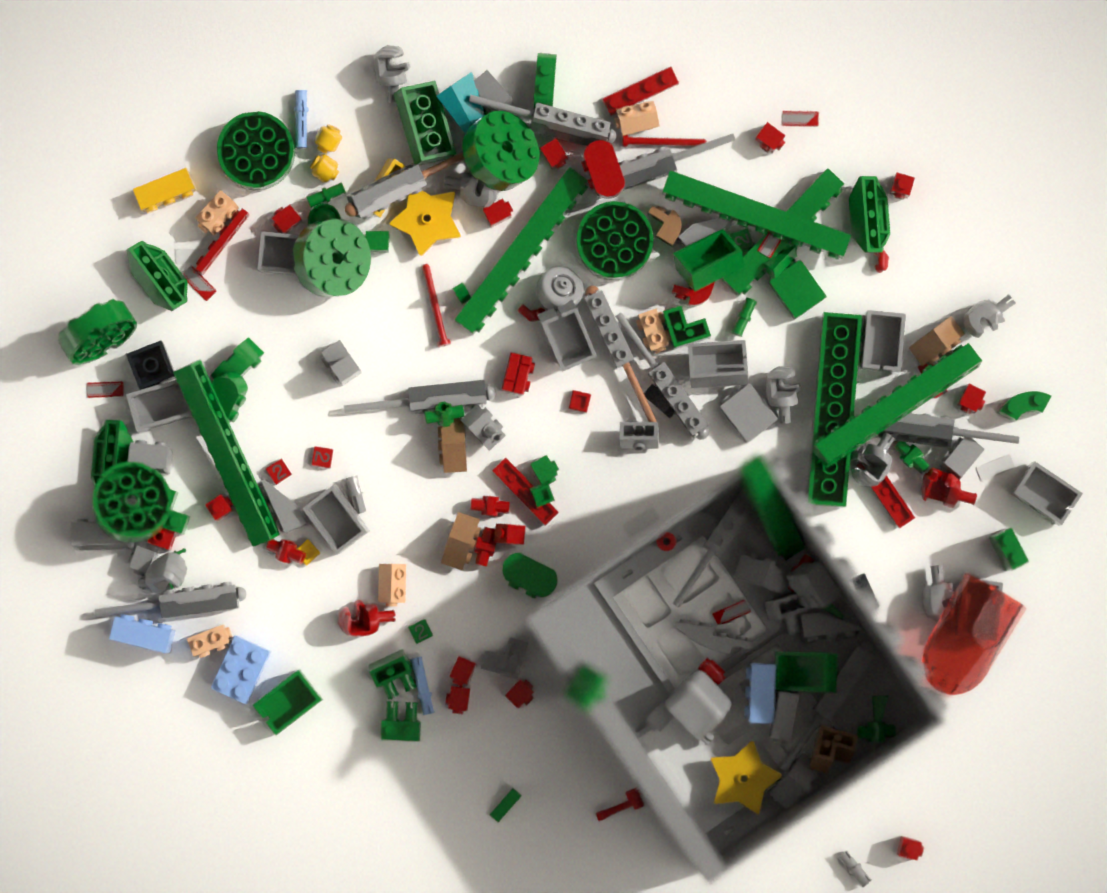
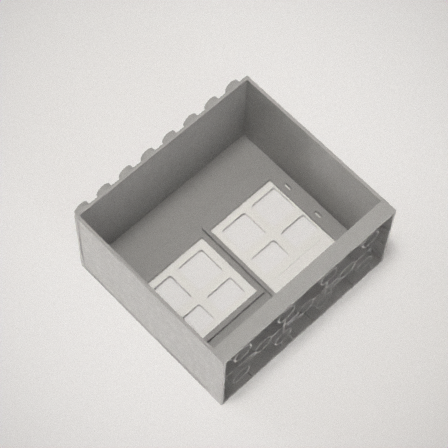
[526,456,950,886]

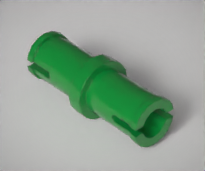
[306,182,346,208]
[731,297,757,337]

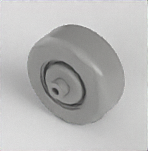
[536,266,584,311]

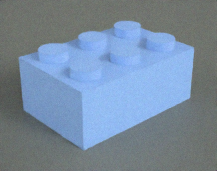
[109,614,176,653]
[211,635,272,704]
[744,663,776,723]

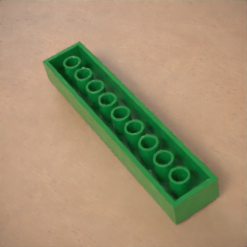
[807,312,862,508]

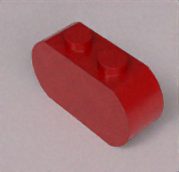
[581,140,625,199]

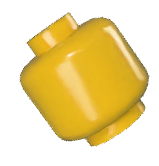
[314,124,342,154]
[310,154,339,183]

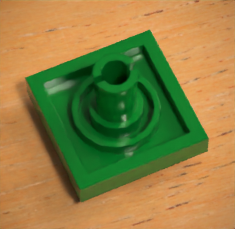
[562,662,609,712]

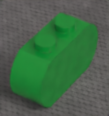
[533,53,557,110]
[212,371,248,423]
[502,553,558,599]

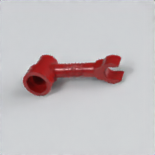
[595,787,645,821]

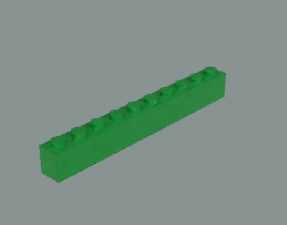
[455,167,588,335]
[662,170,852,260]
[812,343,983,469]
[173,359,280,547]
[739,453,805,560]

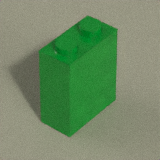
[768,259,827,320]
[988,527,1030,571]

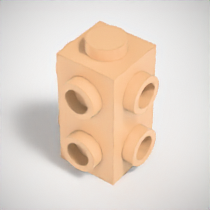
[614,101,660,135]
[195,190,239,236]
[636,308,671,354]
[378,564,406,606]
[187,624,233,659]

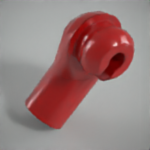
[874,249,889,273]
[517,304,546,322]

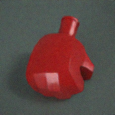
[921,467,977,508]
[338,600,396,637]

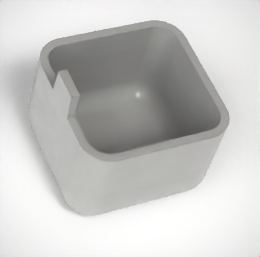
[665,671,732,741]

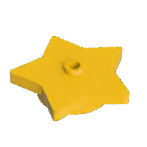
[390,190,461,257]
[710,740,782,814]

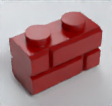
[501,352,535,396]

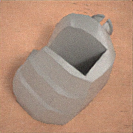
[374,45,411,103]
[444,171,498,207]
[963,294,1016,338]
[766,366,802,424]
[852,433,895,487]
[138,552,187,594]
[922,565,959,622]

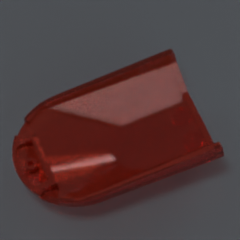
[922,572,1027,695]

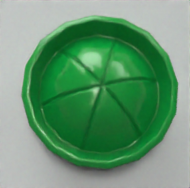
[308,204,341,225]

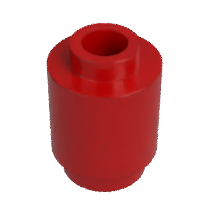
[656,532,676,552]
[697,657,726,685]

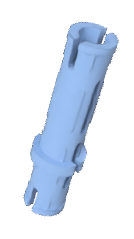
[294,90,309,148]
[410,656,435,715]

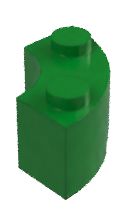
[210,337,264,379]
[997,391,1052,422]

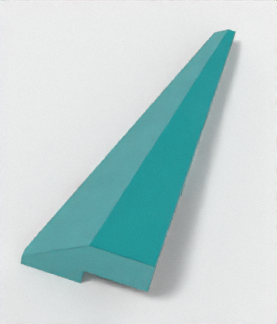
[436,72,485,135]

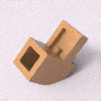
[648,205,682,247]

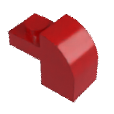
[672,282,715,307]

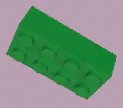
[394,80,457,165]

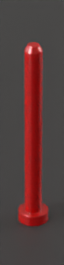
[622,134,707,147]
[422,264,451,347]

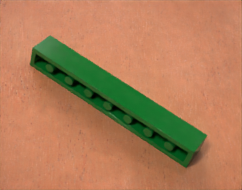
[722,168,845,296]

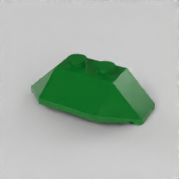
[848,176,891,253]
[126,240,188,311]
[91,419,134,486]

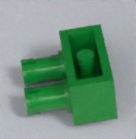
[368,649,417,700]
[381,701,421,742]

